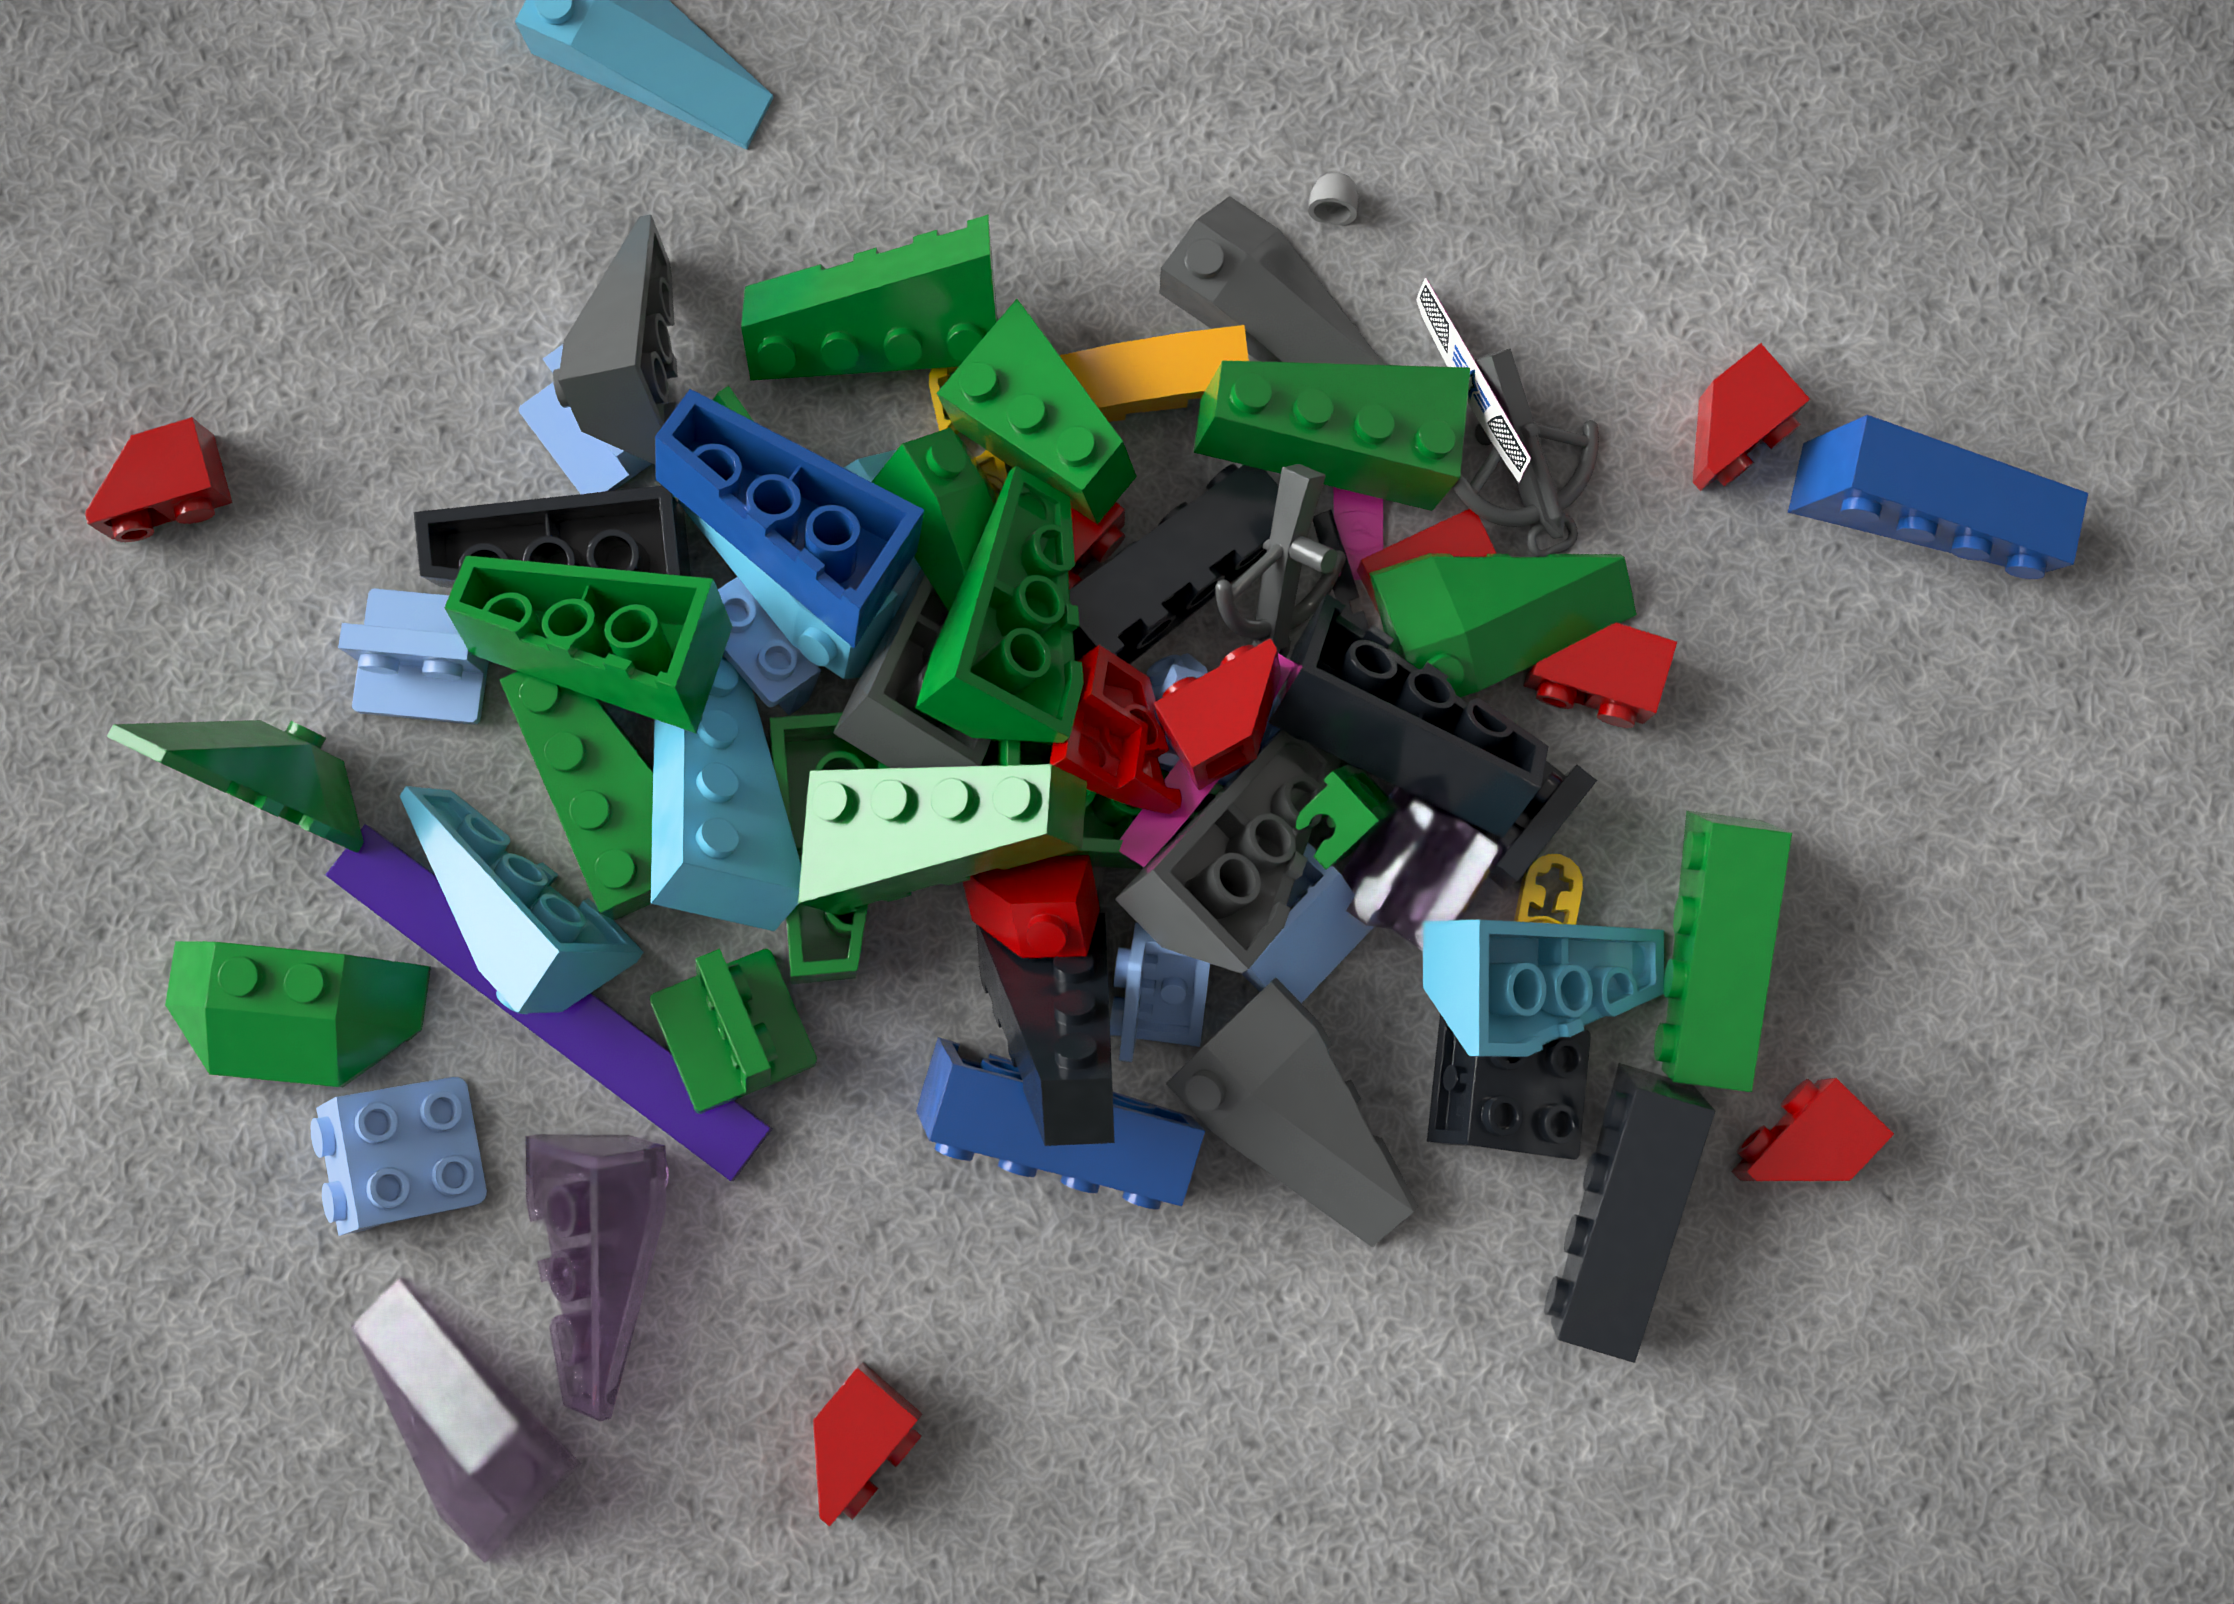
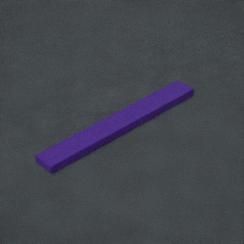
[325,824,773,1181]

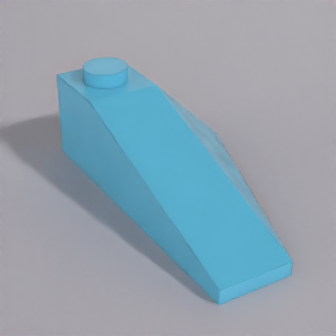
[515,0,774,149]
[678,499,898,679]
[400,786,644,1014]
[1423,920,1664,1057]

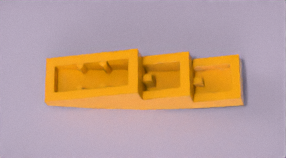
[1059,325,1249,422]

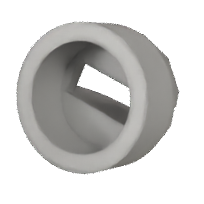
[1308,172,1359,226]

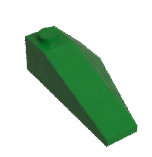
[872,428,999,611]
[915,466,1084,743]
[1369,553,1637,697]
[107,720,364,853]

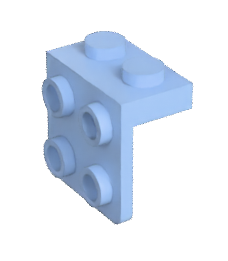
[311,1077,487,1236]

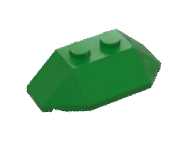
[165,941,431,1088]

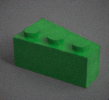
[937,299,1137,524]

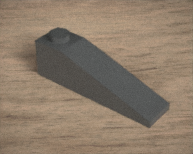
[1159,196,1385,365]
[553,214,678,465]
[833,569,991,768]
[1115,729,1340,974]
[1166,978,1418,1247]

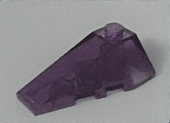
[525,1134,669,1421]
[351,1277,582,1563]

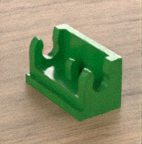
[1296,764,1399,870]

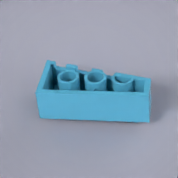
[651,657,801,931]

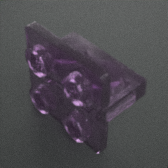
[1341,786,1503,951]

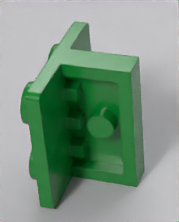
[650,949,817,1114]

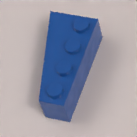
[655,389,924,649]
[1788,415,2088,579]
[916,1037,1205,1209]

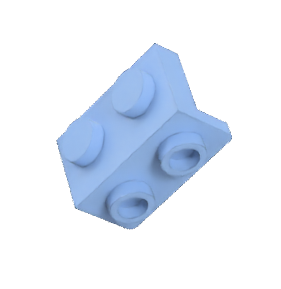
[718,577,821,715]
[1110,923,1210,1062]

